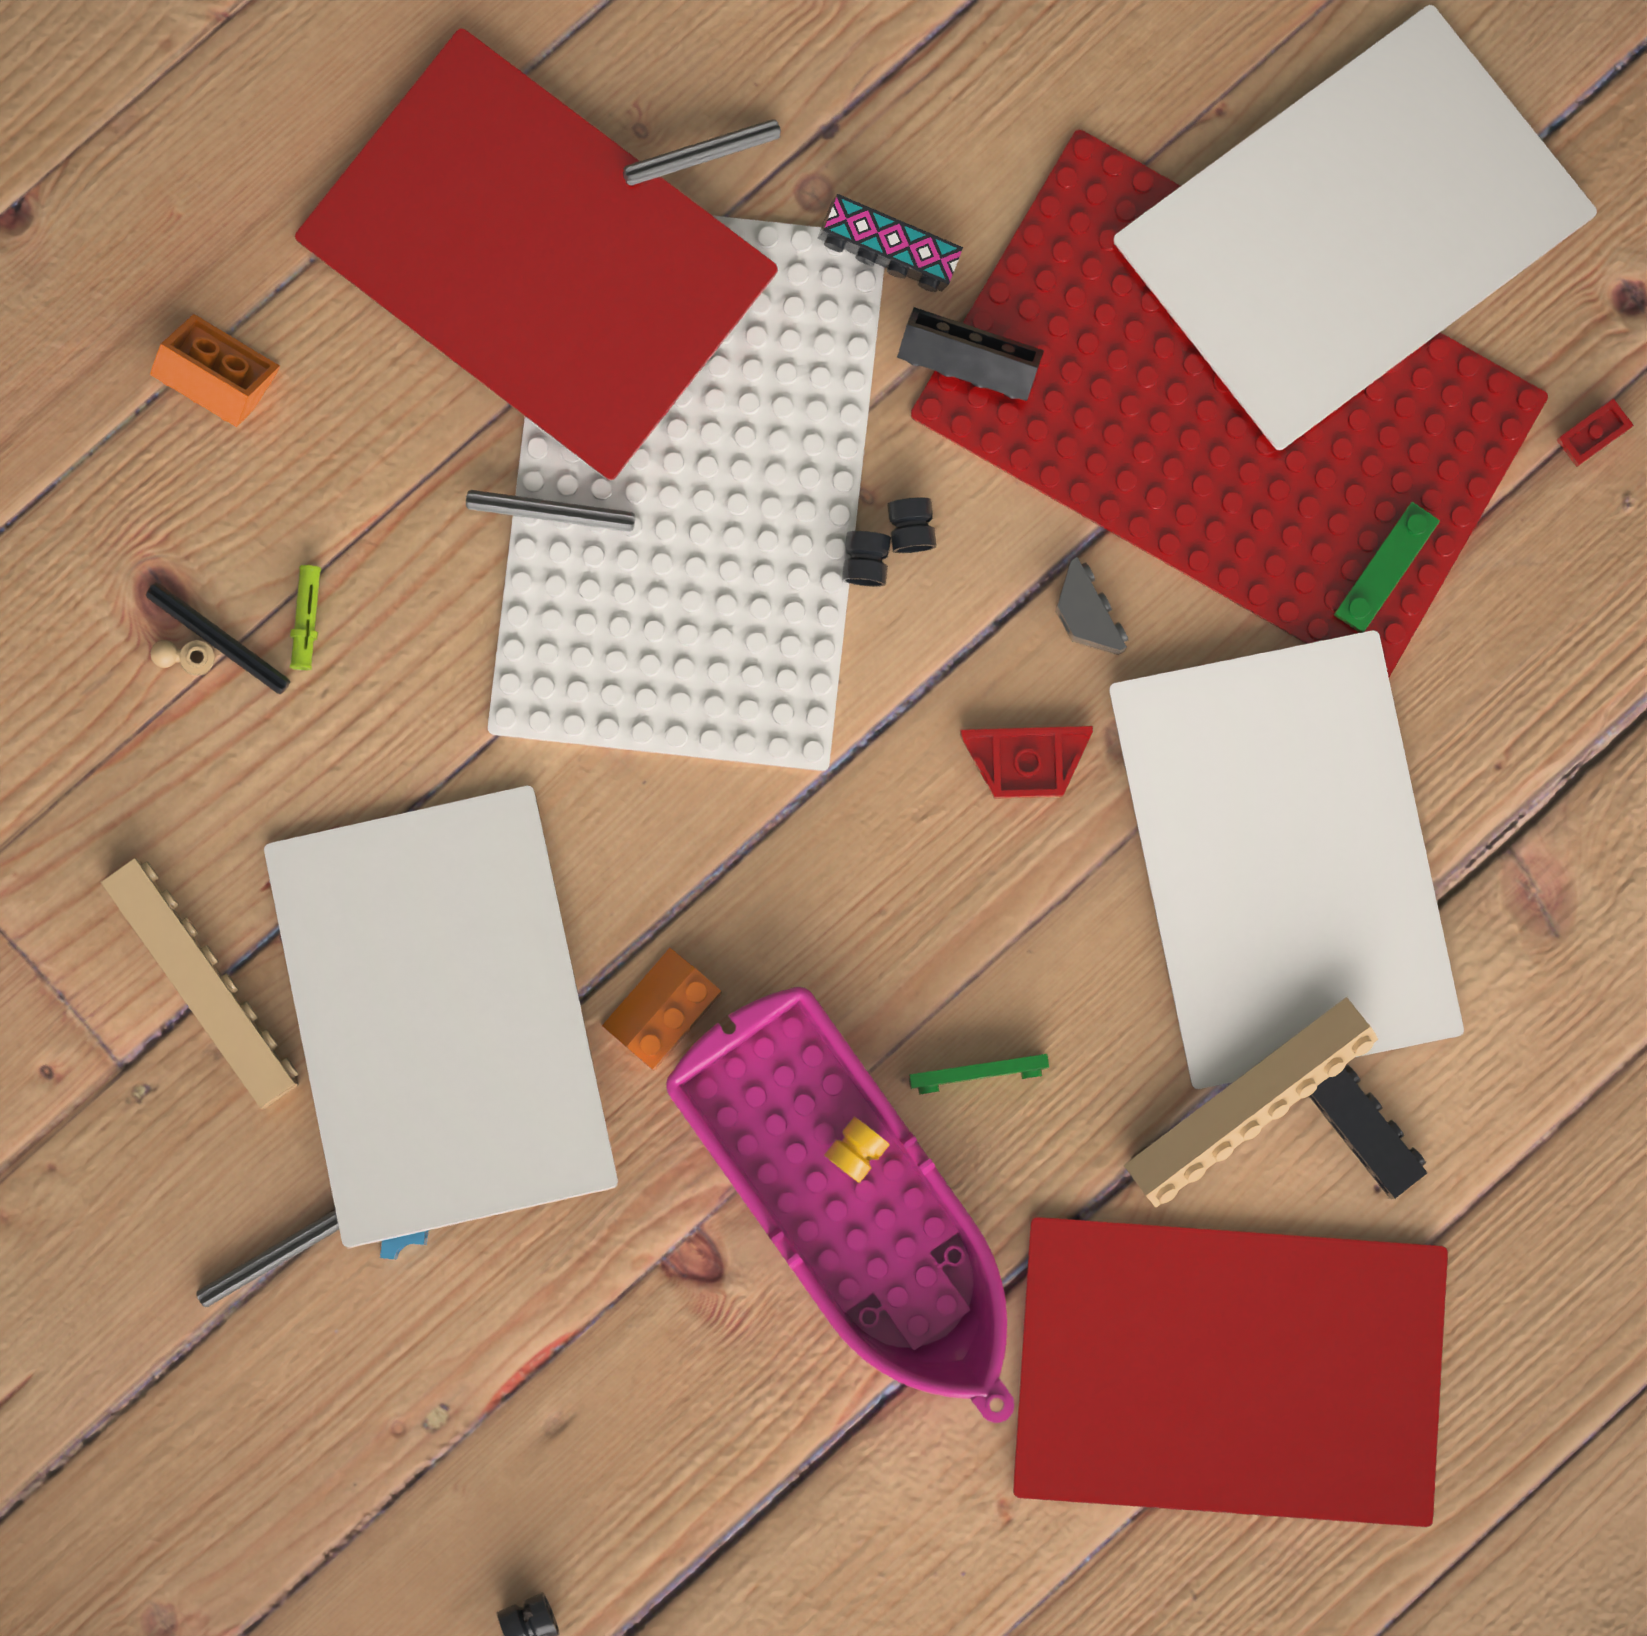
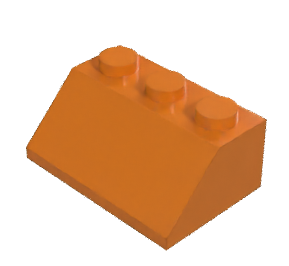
[150,314,280,427]
[602,948,722,1071]

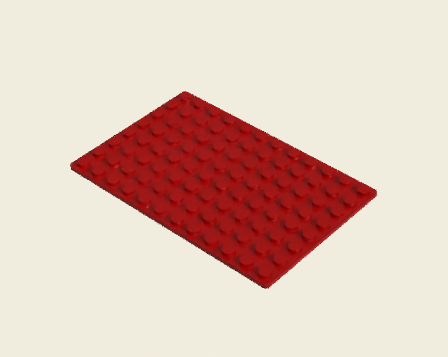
[295,28,778,480]
[1013,1217,1448,1527]

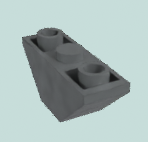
[1055,557,1128,655]

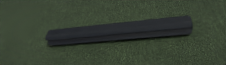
[146,582,290,694]

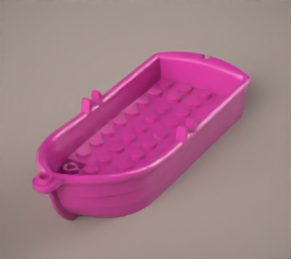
[666,986,1014,1423]

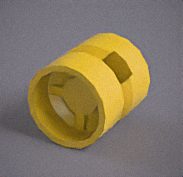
[824,1117,890,1183]

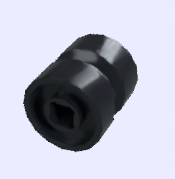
[887,497,936,553]
[842,531,891,587]
[497,1593,560,1636]

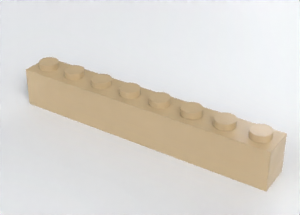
[100,858,299,1109]
[1123,997,1379,1207]

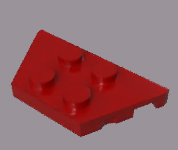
[960,726,1093,799]

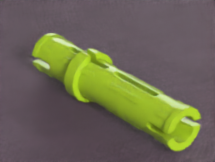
[290,565,321,670]

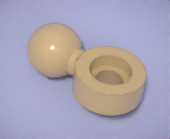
[150,640,215,676]

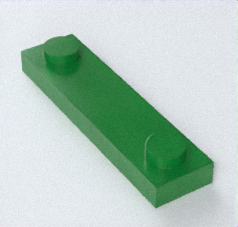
[1334,502,1440,633]
[909,1054,1049,1095]

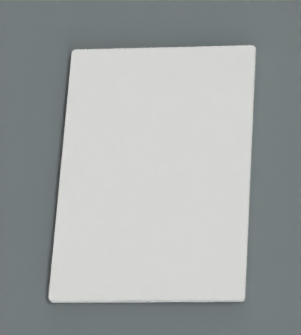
[1114,5,1597,450]
[1109,631,1464,1089]
[264,786,618,1248]

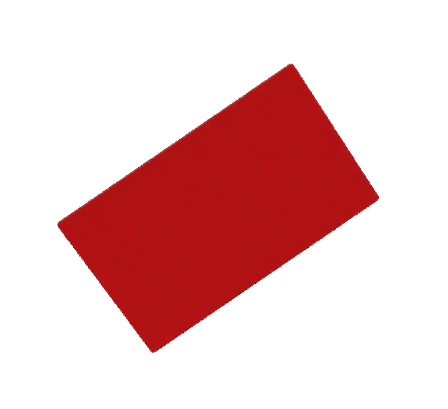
[911,130,1548,677]

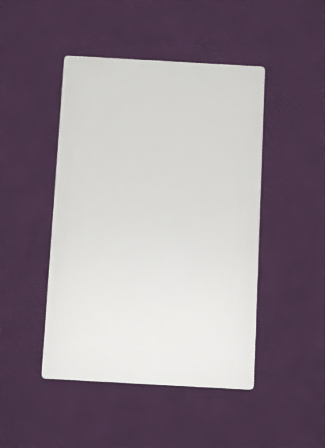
[488,215,884,771]

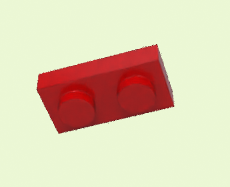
[1557,398,1634,467]

